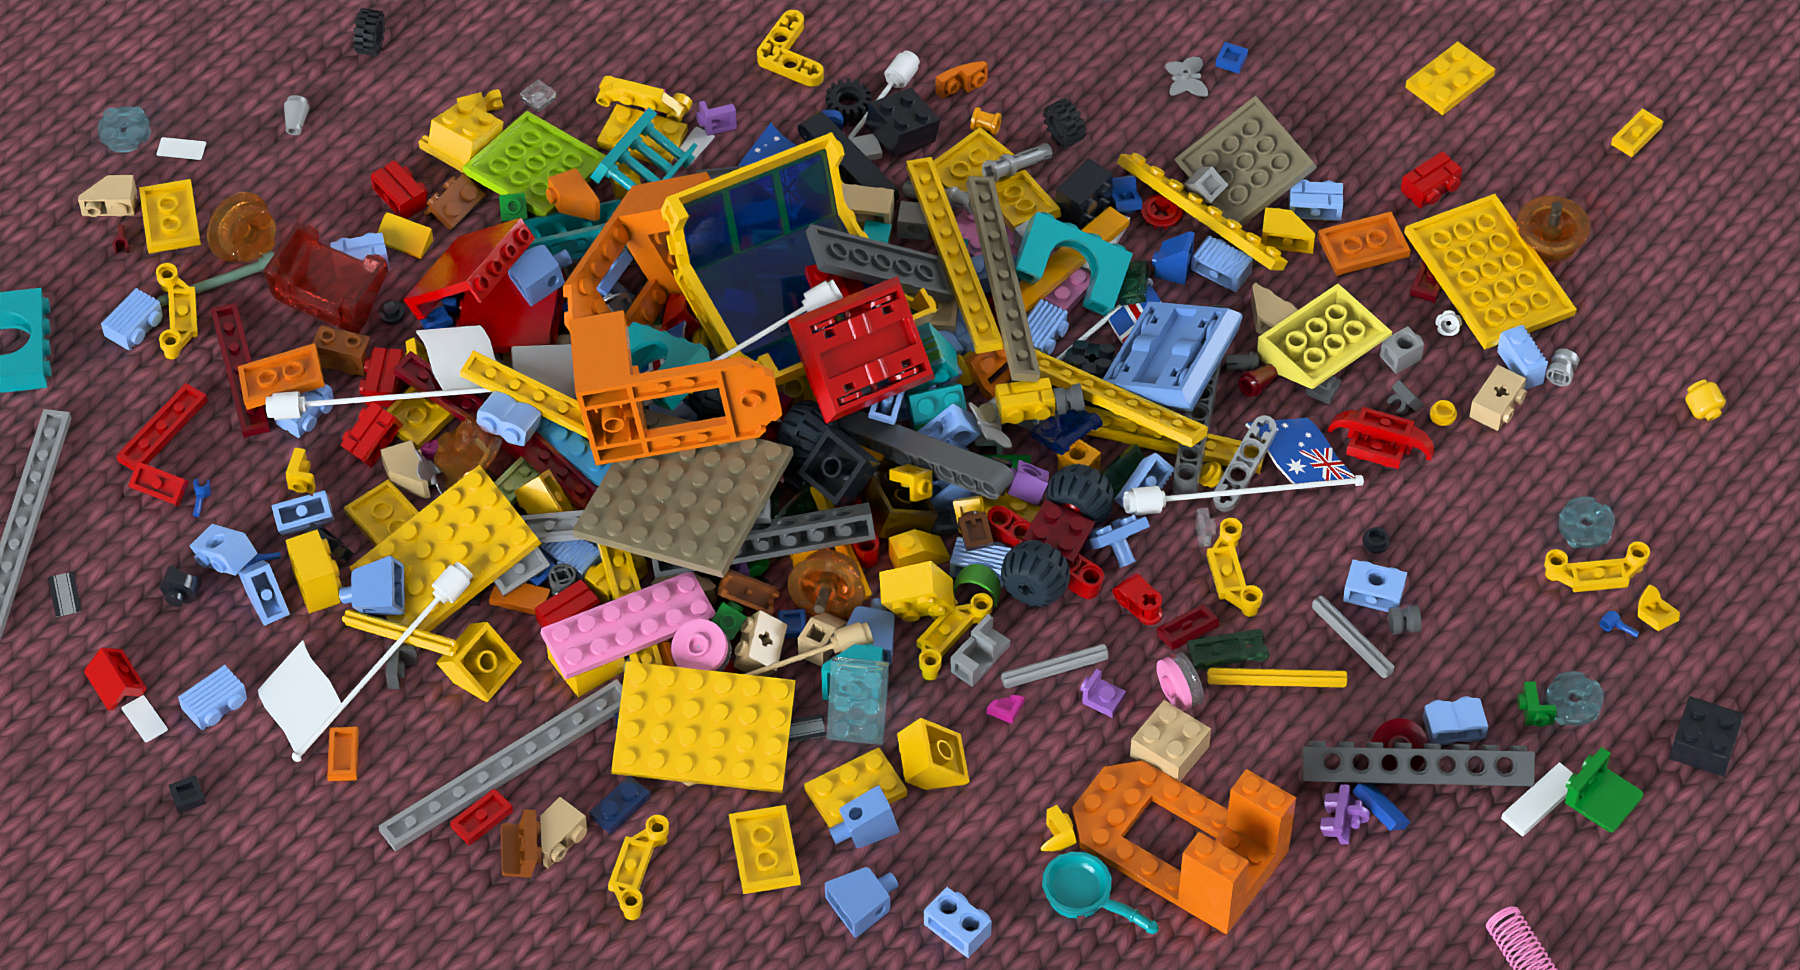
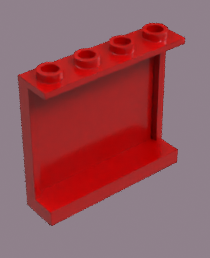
[403,218,535,320]
[456,269,567,353]

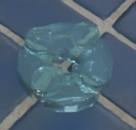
[98,107,151,152]
[1558,497,1615,548]
[1545,671,1604,725]

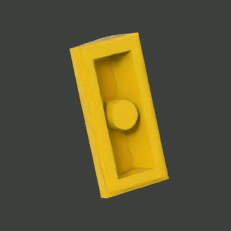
[377,212,433,259]

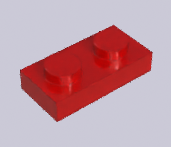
[128,462,189,506]
[450,788,514,846]

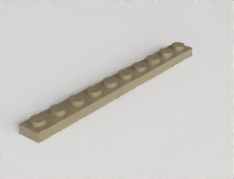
[966,176,1041,382]

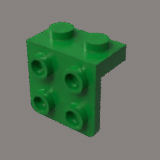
[1565,747,1643,832]

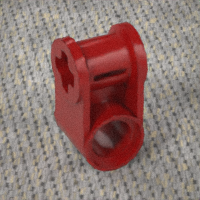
[1112,572,1163,625]

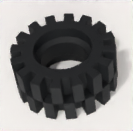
[353,8,385,56]
[825,78,871,127]
[1043,98,1087,149]

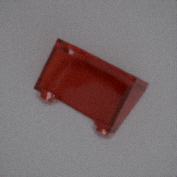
[263,222,388,334]

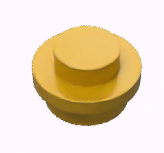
[1430,400,1457,426]
[1199,461,1224,488]

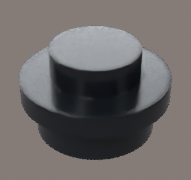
[378,300,405,325]
[1362,527,1390,554]

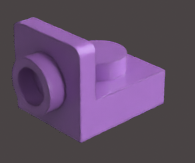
[696,101,737,136]
[1081,669,1126,718]

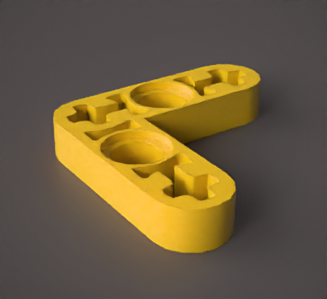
[757,10,824,87]

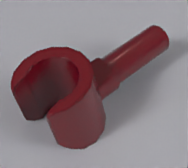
[112,224,130,255]

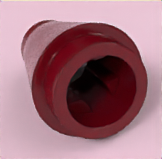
[1238,364,1278,397]

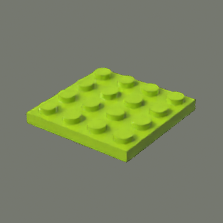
[463,111,606,217]

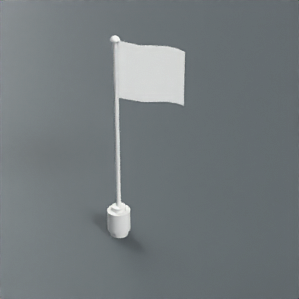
[266,325,496,420]
[258,562,473,762]

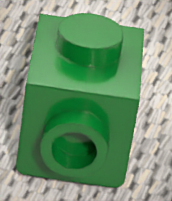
[499,193,528,223]
[711,600,747,640]
[1517,681,1557,727]

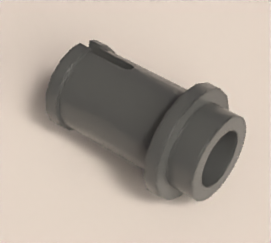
[1225,351,1259,372]

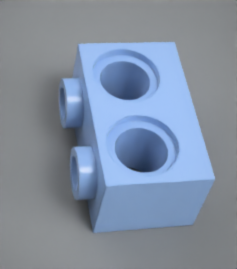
[917,404,981,447]
[924,887,992,958]

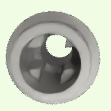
[284,95,309,135]

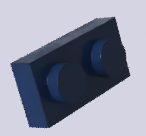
[589,776,651,834]

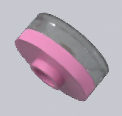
[671,619,732,672]
[1157,652,1204,712]

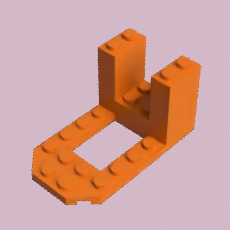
[563,172,757,331]
[569,310,782,466]
[1072,761,1296,935]

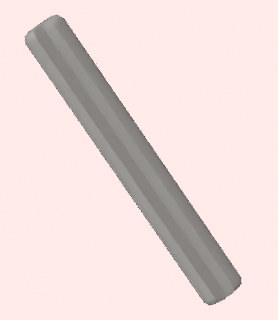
[1312,596,1395,678]
[1001,644,1108,688]

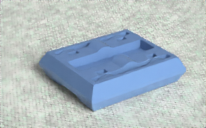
[1103,301,1243,412]

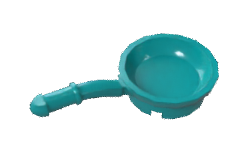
[1042,852,1159,934]

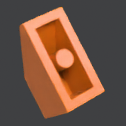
[546,168,600,221]

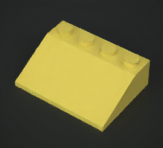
[1257,284,1392,389]

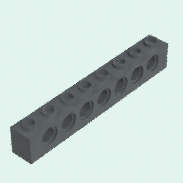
[652,502,876,578]
[1301,741,1535,786]

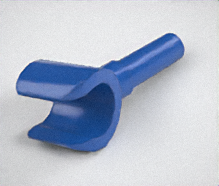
[442,295,458,313]
[193,478,211,517]
[245,552,281,567]
[1599,611,1640,638]

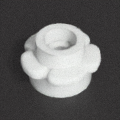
[1435,310,1462,336]

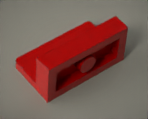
[84,647,147,710]

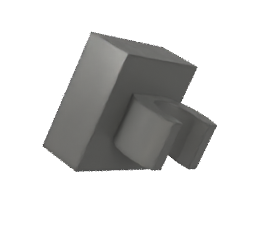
[1305,375,1342,404]
[1387,380,1424,416]

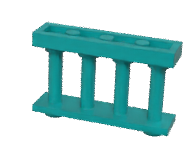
[590,107,698,191]
[523,199,628,260]

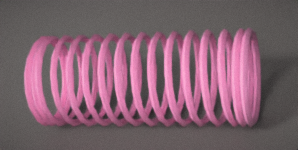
[1486,906,1558,970]

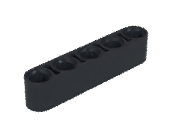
[797,111,900,202]

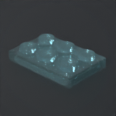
[826,657,889,745]

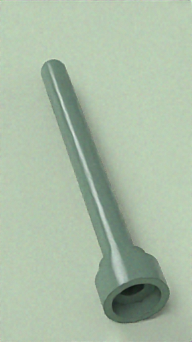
[156,250,279,307]

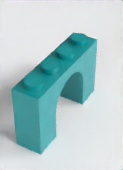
[1014,211,1133,316]
[0,288,52,393]
[628,321,711,411]

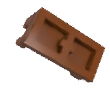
[716,569,779,616]

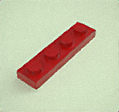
[116,383,208,471]

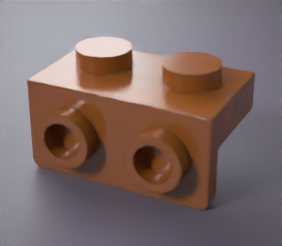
[424,173,486,230]
[312,326,370,376]
[501,809,542,878]

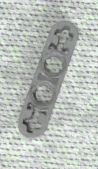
[1213,415,1277,512]

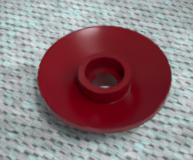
[1371,718,1428,771]

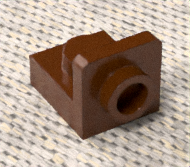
[958,510,993,552]

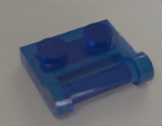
[1030,409,1103,455]

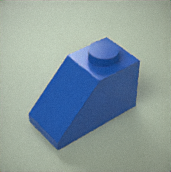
[1152,231,1195,285]

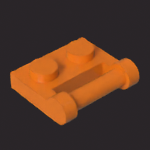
[965,330,1011,401]

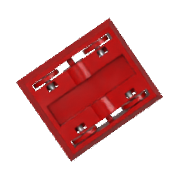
[787,276,935,424]

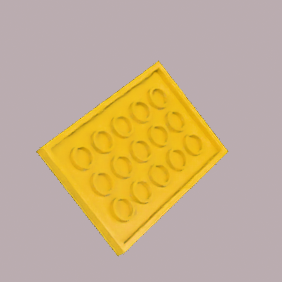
[1404,194,1577,350]
[349,465,542,645]
[611,661,796,793]

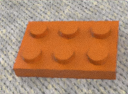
[1317,212,1411,276]
[238,343,325,410]

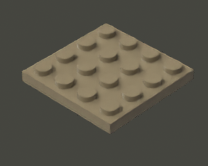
[1174,96,1317,226]

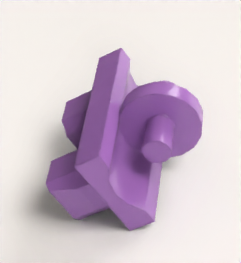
[1320,785,1370,844]

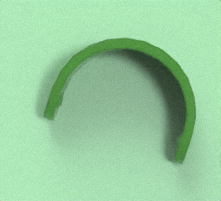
[953,564,1001,607]

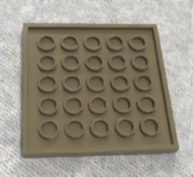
[572,409,794,578]

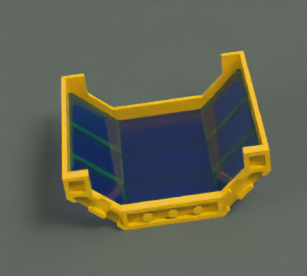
[661,132,937,386]

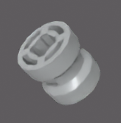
[1546,349,1580,386]

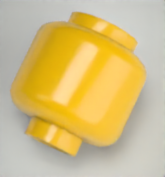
[1685,379,1726,421]

